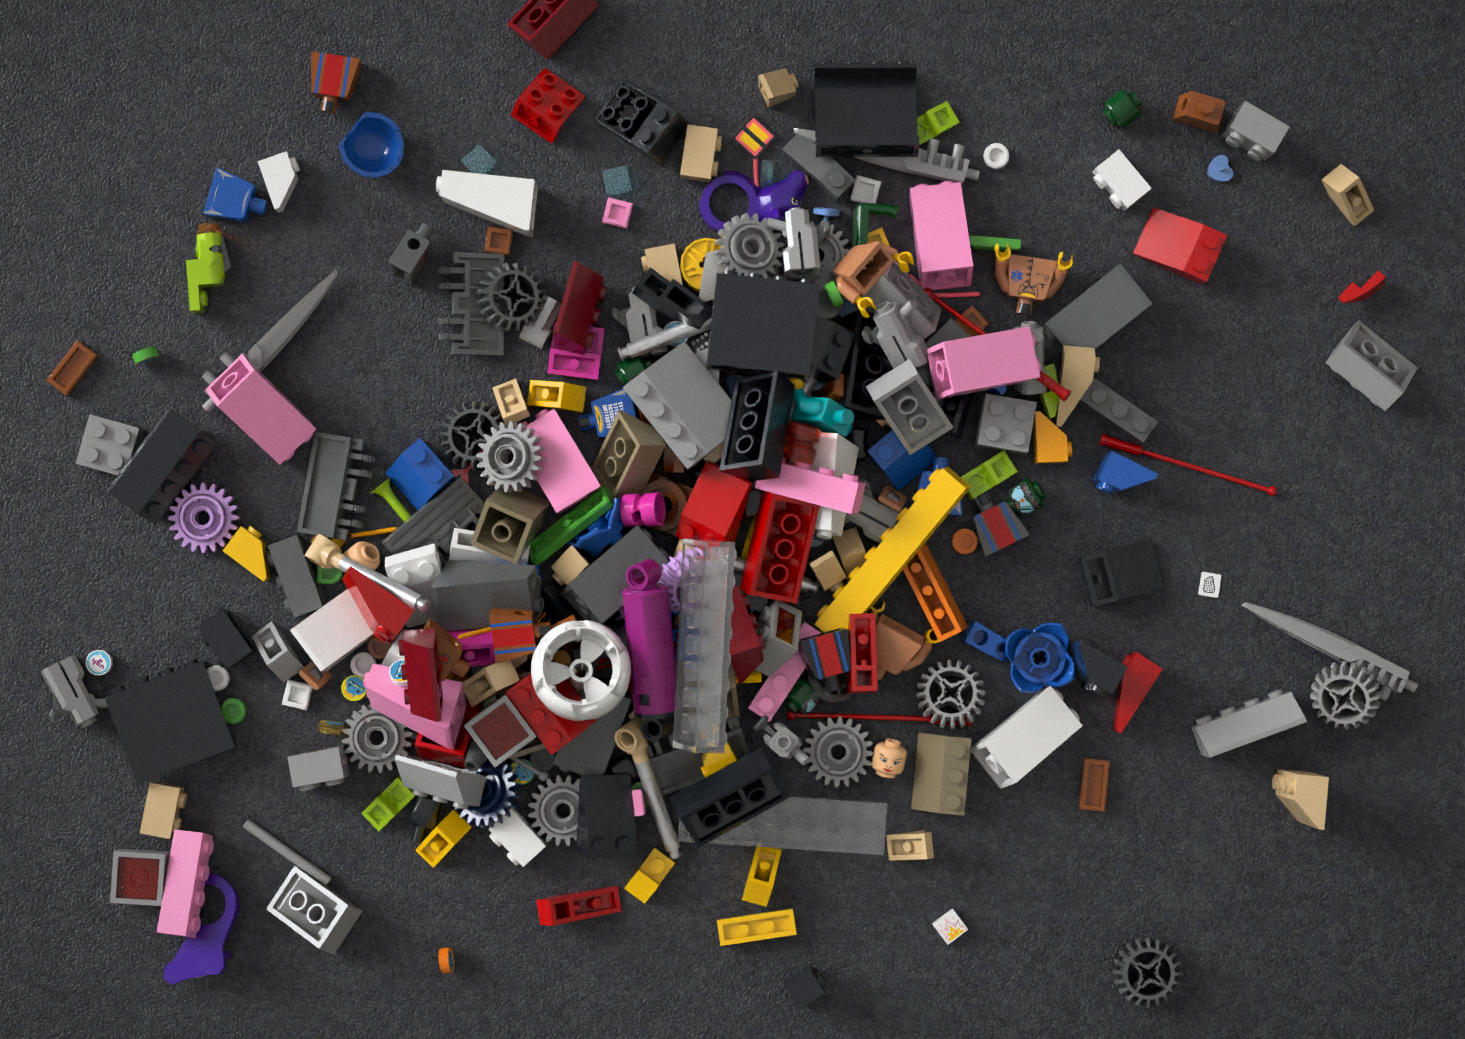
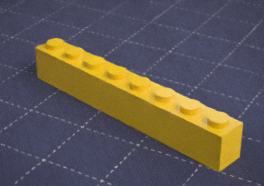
[815,467,971,632]

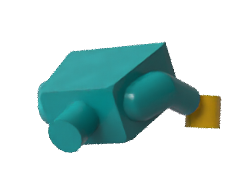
[789,378,854,438]

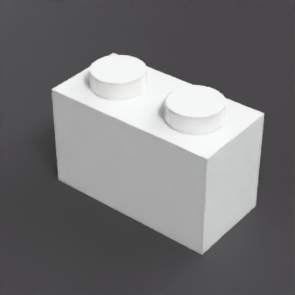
[1092,149,1151,211]
[489,808,547,867]

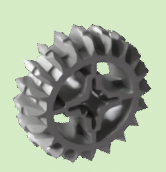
[916,660,986,729]
[1310,661,1381,730]

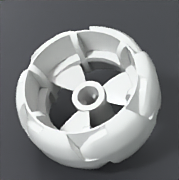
[531,620,631,721]

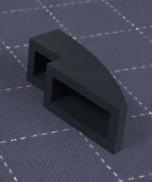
[632,267,713,330]

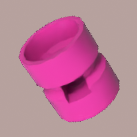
[620,492,666,527]

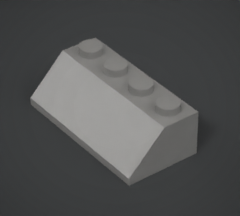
[1191,689,1307,758]

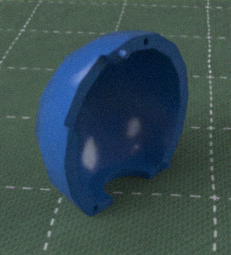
[339,112,404,178]

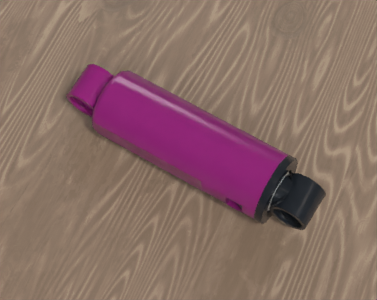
[622,559,680,742]

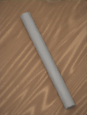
[243,819,332,886]

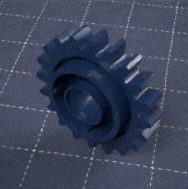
[454,759,521,828]

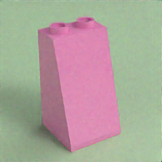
[909,181,973,291]
[926,326,1041,400]
[206,354,316,465]
[522,408,602,515]
[363,663,468,750]

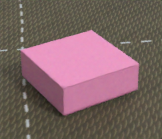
[602,197,633,229]
[632,788,646,816]

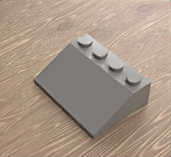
[623,341,732,470]

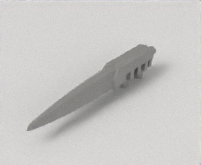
[794,128,980,185]
[202,270,338,413]
[1242,603,1418,701]

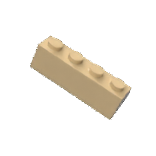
[1272,769,1329,830]

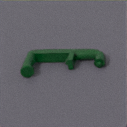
[852,203,900,248]

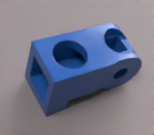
[960,620,1007,662]

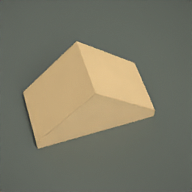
[832,527,867,582]

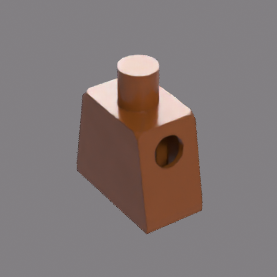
[1172,91,1226,134]

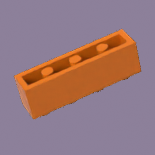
[903,543,968,642]

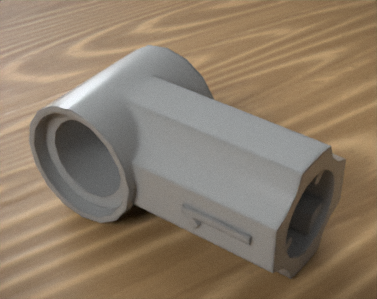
[519,295,561,350]

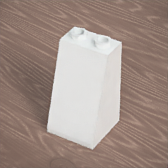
[436,170,538,237]
[789,430,859,539]
[290,589,374,672]
[970,686,1083,789]

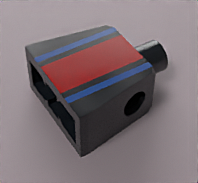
[798,628,851,692]

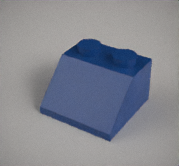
[867,430,936,491]
[385,438,456,510]
[1092,451,1158,494]

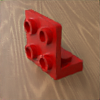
[511,68,585,144]

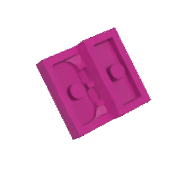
[547,322,605,380]

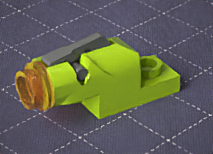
[186,223,231,314]

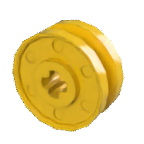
[680,238,721,293]

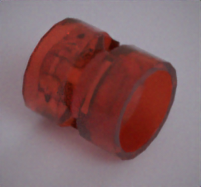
[783,421,822,464]

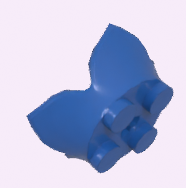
[567,498,624,557]
[1005,623,1075,693]

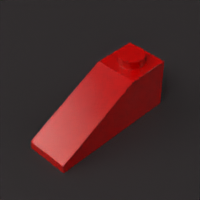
[846,613,878,694]
[1113,652,1163,733]
[536,886,622,926]

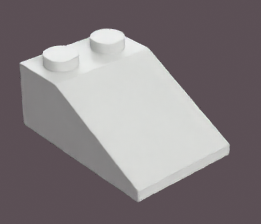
[385,543,443,628]

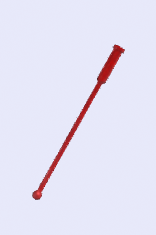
[924,288,1072,402]
[1099,433,1277,496]
[787,710,972,727]

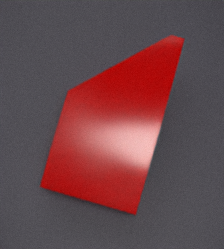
[1338,271,1386,303]

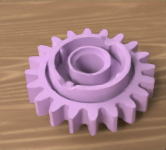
[168,483,240,553]

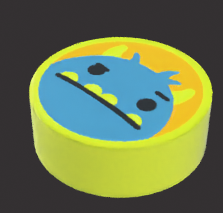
[341,675,367,701]

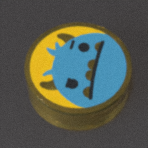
[318,720,344,735]

